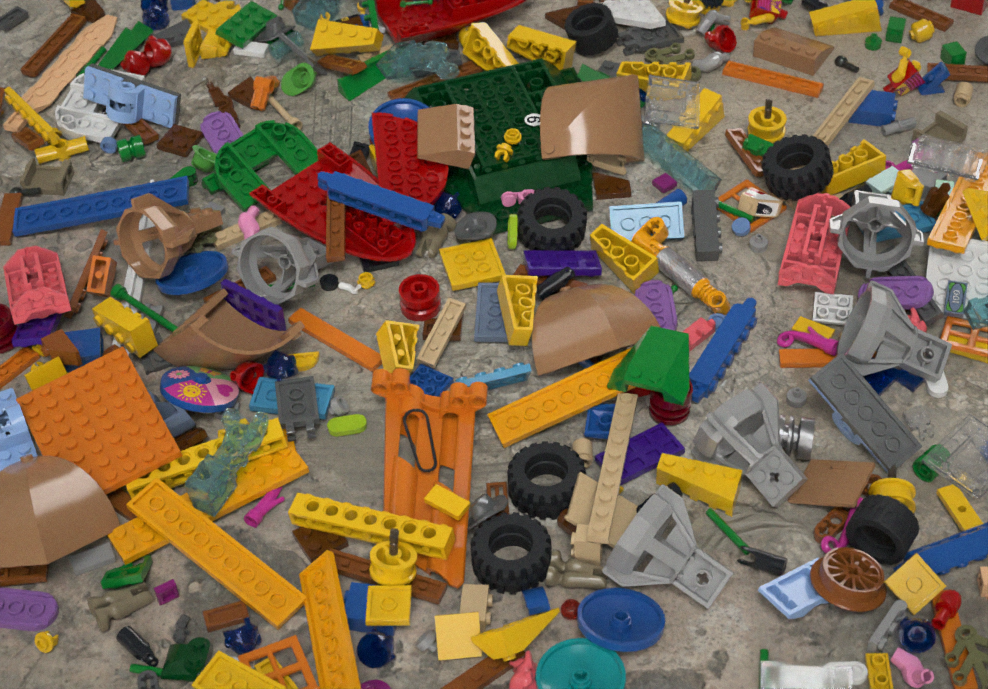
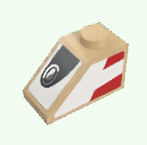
[738,187,783,218]

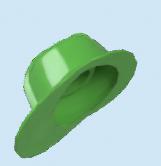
[281,63,317,96]
[191,145,217,172]

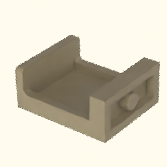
[912,110,968,158]
[20,158,74,196]

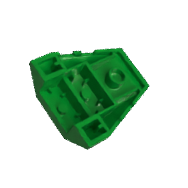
[607,325,690,406]

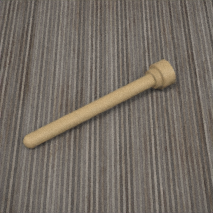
[268,94,303,130]

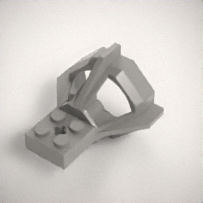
[829,190,924,279]
[231,227,334,305]
[837,281,952,383]
[691,383,808,507]
[602,485,734,609]

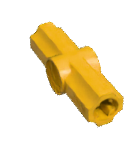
[34,136,89,164]

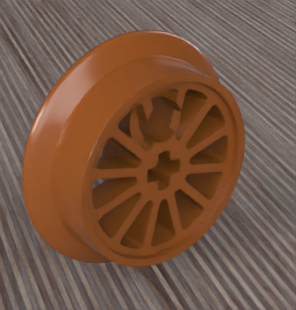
[810,547,887,612]

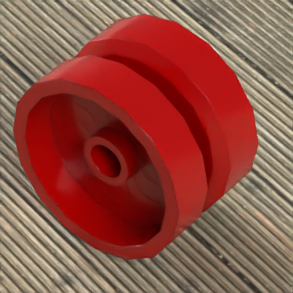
[398,274,441,322]

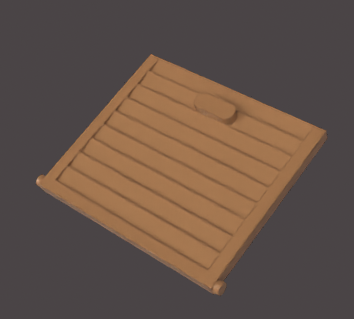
[788,459,876,508]

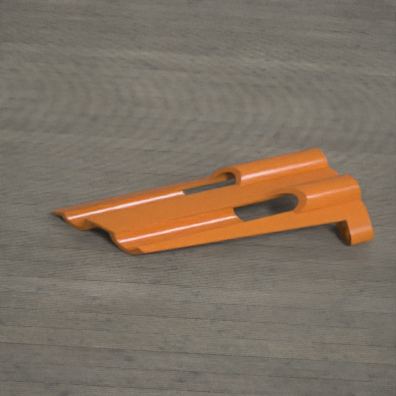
[371,368,488,589]

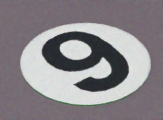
[525,113,540,126]

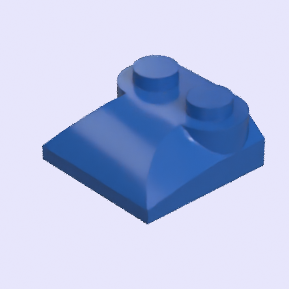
[584,404,616,439]

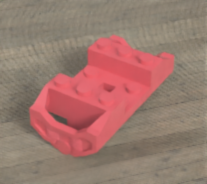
[778,193,850,294]
[3,245,71,325]

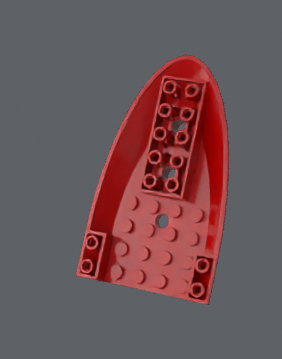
[374,0,527,46]
[249,142,416,262]

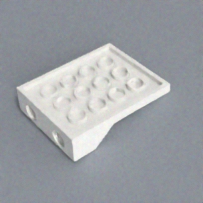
[926,239,988,324]

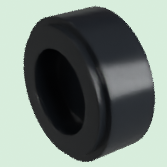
[320,274,339,291]

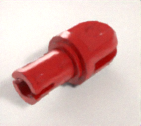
[931,590,962,630]

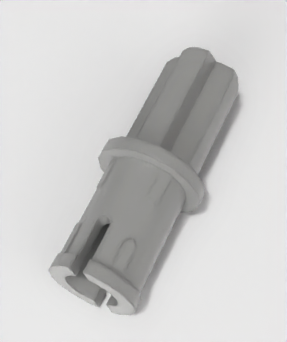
[881,117,916,136]

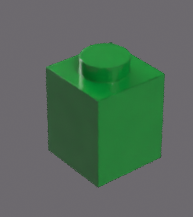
[885,16,906,43]
[940,41,967,65]

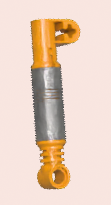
[632,217,730,315]

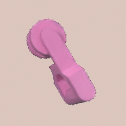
[501,189,535,207]

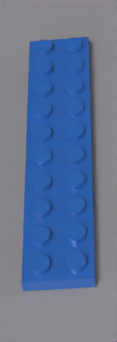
[13,176,189,237]

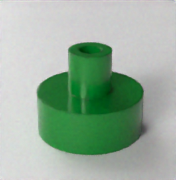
[865,33,882,51]

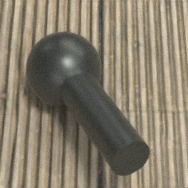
[834,55,859,73]
[10,187,41,196]

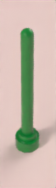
[110,284,178,332]

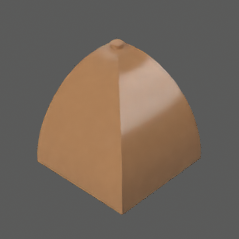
[540,75,645,163]
[532,284,660,376]
[154,288,305,371]
[0,454,120,568]

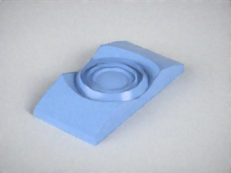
[758,558,829,619]

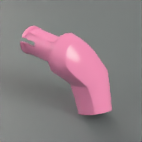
[238,206,260,240]
[890,647,934,688]

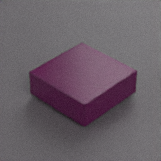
[652,173,677,194]
[154,579,180,606]

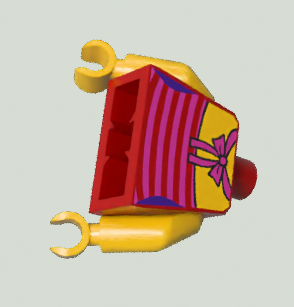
[741,0,788,30]
[883,46,925,96]

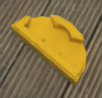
[281,351,320,372]

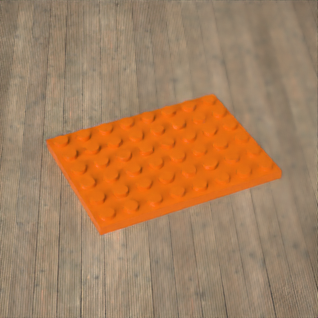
[16,346,183,495]

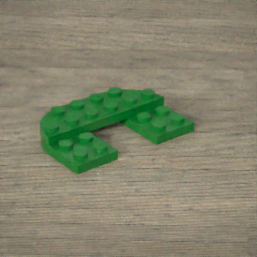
[213,120,318,212]

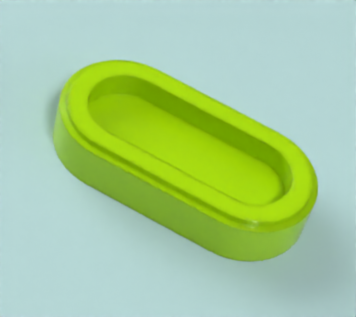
[507,214,517,250]
[327,414,367,437]

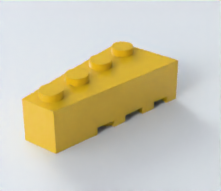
[809,0,882,36]
[506,25,576,70]
[616,61,692,100]
[666,88,725,154]
[821,139,886,195]
[656,453,742,517]

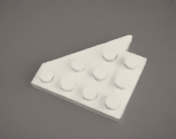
[602,0,666,29]

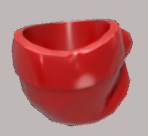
[704,25,737,53]
[144,36,172,67]

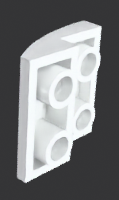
[812,292,853,326]

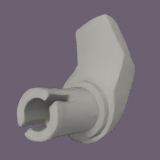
[696,10,731,36]
[692,51,731,72]

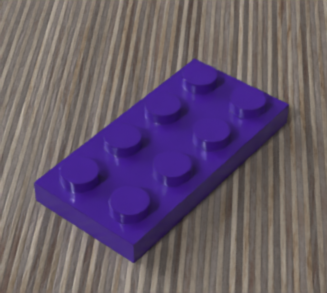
[523,250,602,277]
[221,279,286,331]
[12,313,62,348]
[595,423,685,486]

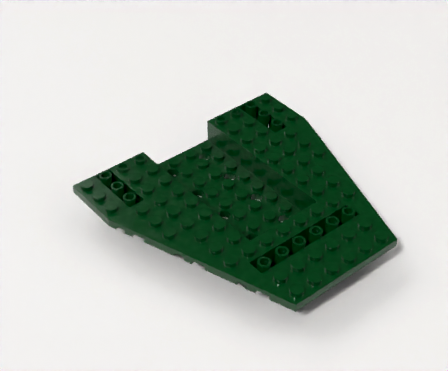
[404,58,593,235]

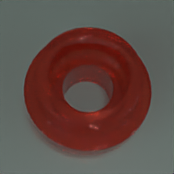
[560,599,580,620]

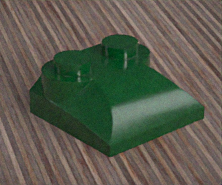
[161,637,213,681]

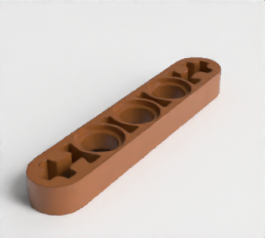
[814,474,882,544]

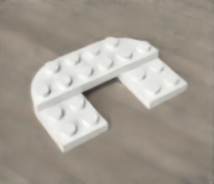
[55,69,145,142]

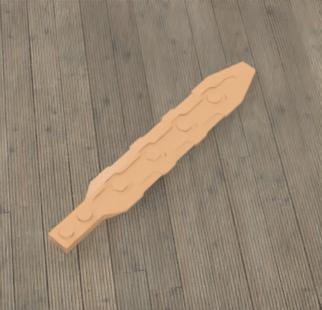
[3,15,117,133]

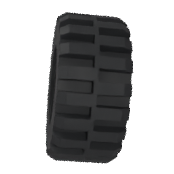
[761,134,834,201]
[517,187,587,251]
[507,441,586,520]
[470,512,552,595]

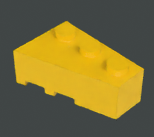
[376,320,420,373]

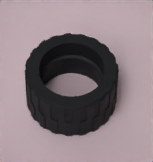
[564,3,619,56]
[846,494,919,565]

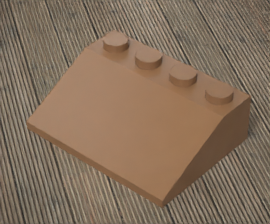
[753,27,834,76]
[417,104,475,169]

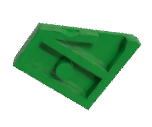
[101,555,153,589]

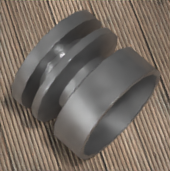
[779,414,815,460]

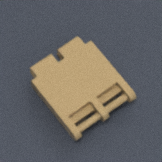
[587,155,626,175]

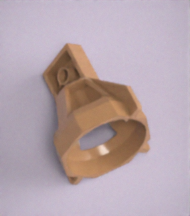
[113,193,223,279]

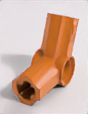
[250,75,280,111]

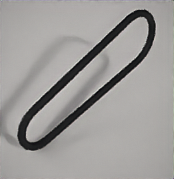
[403,409,437,472]

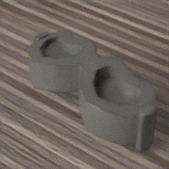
[172,614,191,644]

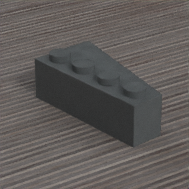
[691,190,722,262]

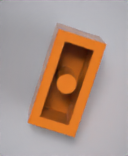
[86,255,117,297]

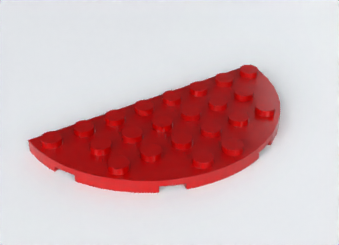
[372,113,448,226]

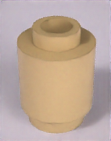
[953,82,973,107]
[572,438,593,468]

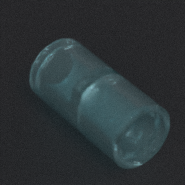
[268,31,304,59]

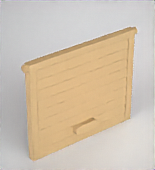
[564,472,638,548]

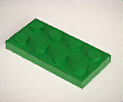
[215,1,278,49]

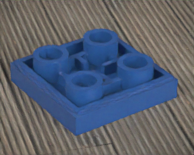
[410,364,454,397]

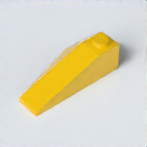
[470,607,560,661]

